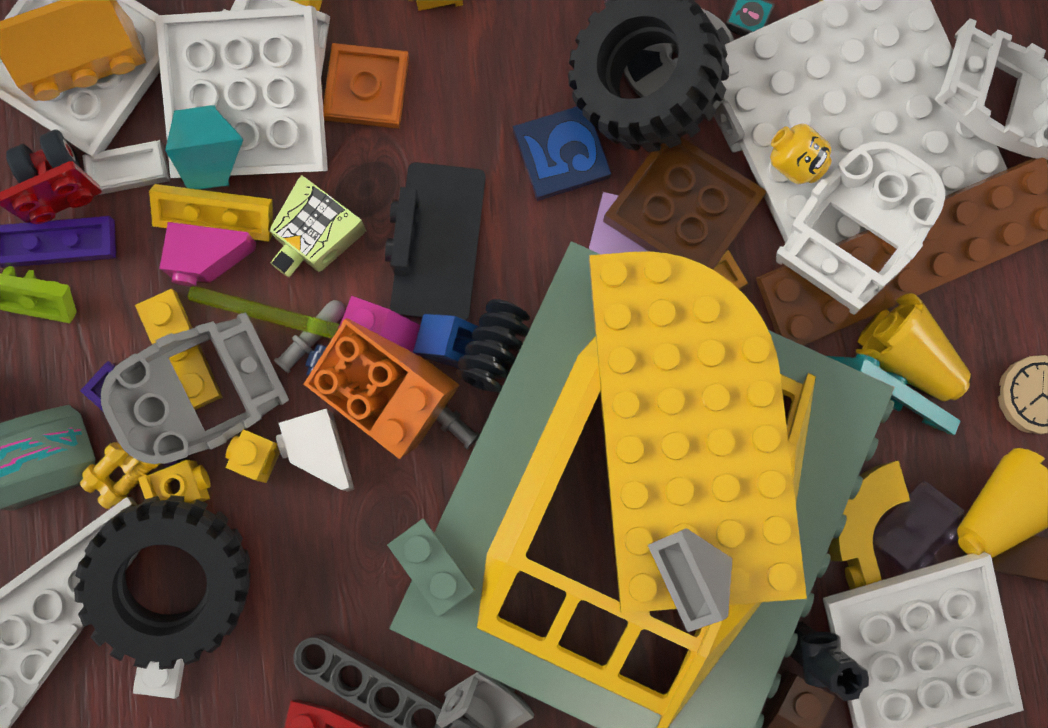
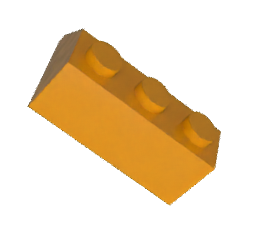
[0,0,147,101]

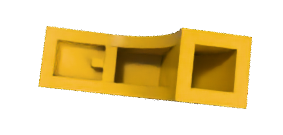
[828,460,910,590]

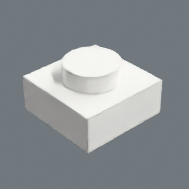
[133,659,184,699]

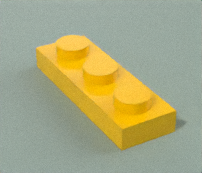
[149,184,273,241]
[135,289,223,410]

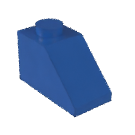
[413,314,505,379]

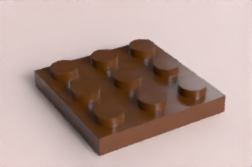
[603,137,767,270]

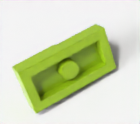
[0,266,77,323]

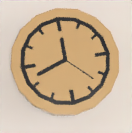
[998,355,1048,435]

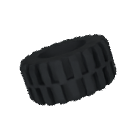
[568,0,729,152]
[74,495,251,670]

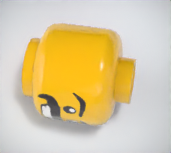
[770,123,832,184]

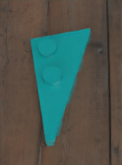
[827,354,961,435]

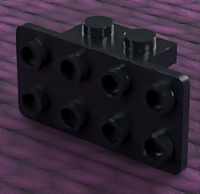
[385,162,486,321]

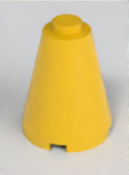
[856,293,971,401]
[957,448,1048,558]

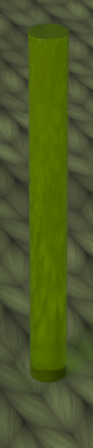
[188,286,340,339]

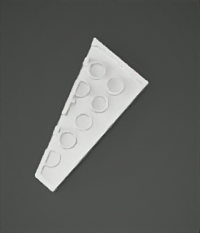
[0,497,140,728]

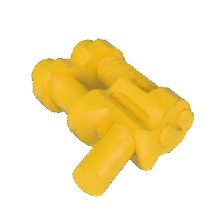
[80,442,160,509]

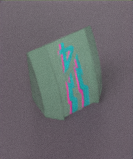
[0,405,96,510]

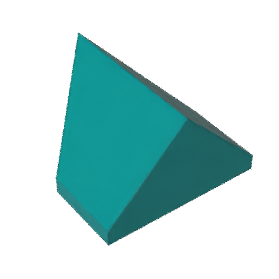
[165,105,243,190]

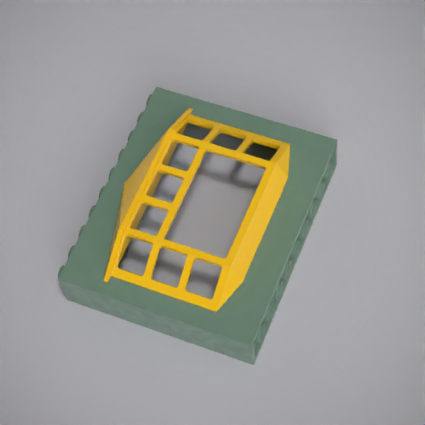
[389,241,895,728]

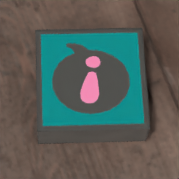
[725,0,775,36]

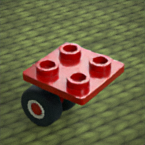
[0,129,102,224]

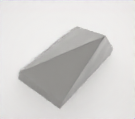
[648,528,732,632]

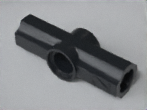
[790,621,869,701]

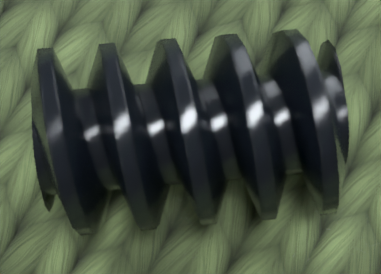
[456,299,530,393]

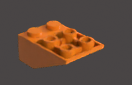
[303,318,460,459]

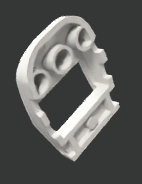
[935,19,1048,160]
[776,141,945,315]

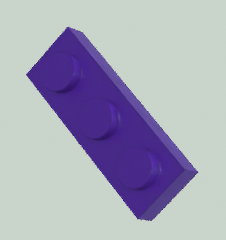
[0,216,116,268]

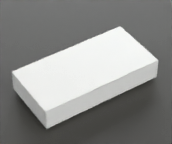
[82,140,170,195]

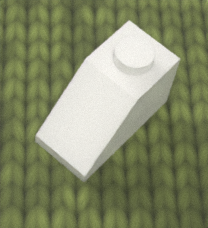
[276,408,355,492]

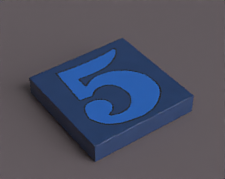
[513,106,611,201]

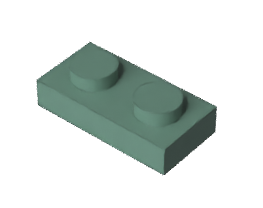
[387,519,475,617]

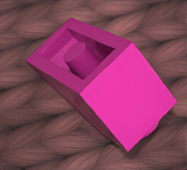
[159,222,256,287]
[338,296,422,357]

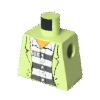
[270,175,366,278]

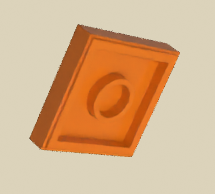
[323,43,409,129]

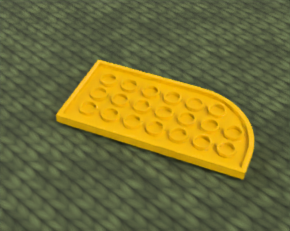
[589,251,807,613]

